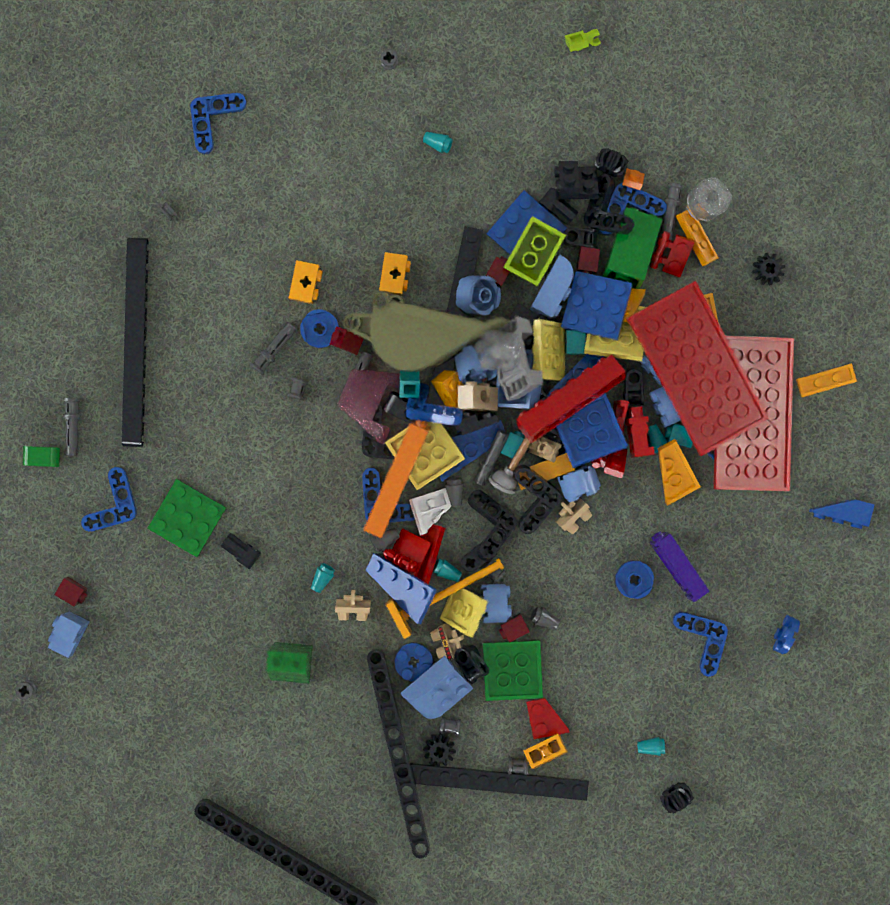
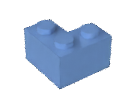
[48,611,89,658]

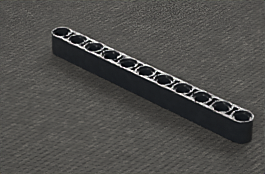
[122,238,149,447]
[367,649,430,859]
[194,799,377,905]

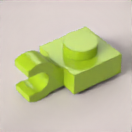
[565,29,601,52]

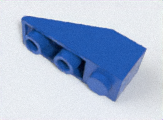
[809,499,875,529]

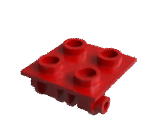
[383,528,432,576]

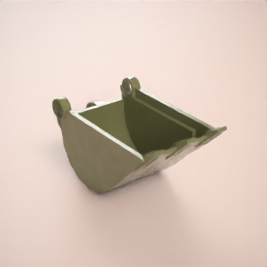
[344,292,511,370]

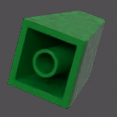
[602,207,662,289]
[266,642,313,684]

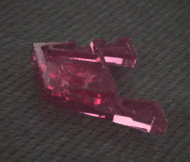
[337,369,400,445]

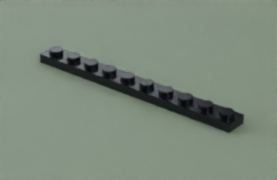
[427,226,483,406]
[398,763,589,801]

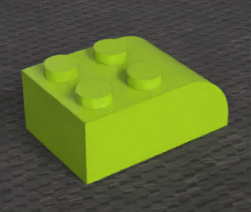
[503,216,566,286]

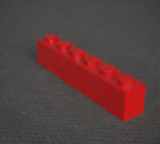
[517,354,626,444]

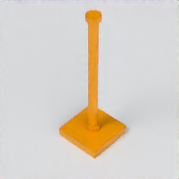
[386,558,504,639]

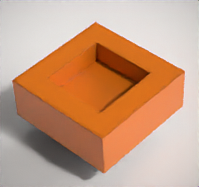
[622,169,645,191]

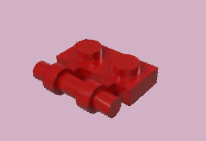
[650,231,694,277]
[591,449,628,478]

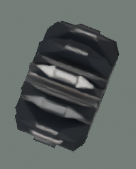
[594,148,629,177]
[752,253,785,286]
[423,734,456,767]
[660,782,694,813]

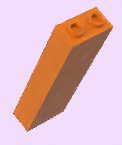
[364,420,431,538]

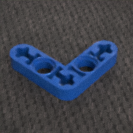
[190,93,247,154]
[600,183,667,236]
[406,383,463,425]
[81,467,137,531]
[362,468,415,522]
[673,612,728,677]

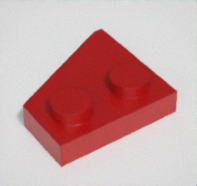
[613,400,629,434]
[526,697,570,739]

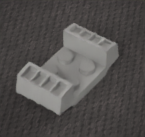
[492,316,543,401]

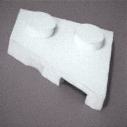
[409,488,451,535]

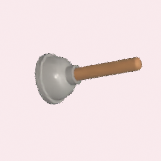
[488,437,530,494]

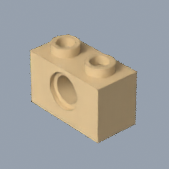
[458,382,498,412]

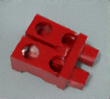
[625,406,655,458]

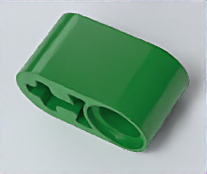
[22,446,60,467]

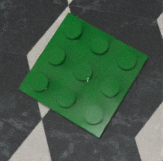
[147,479,227,557]
[483,640,543,701]

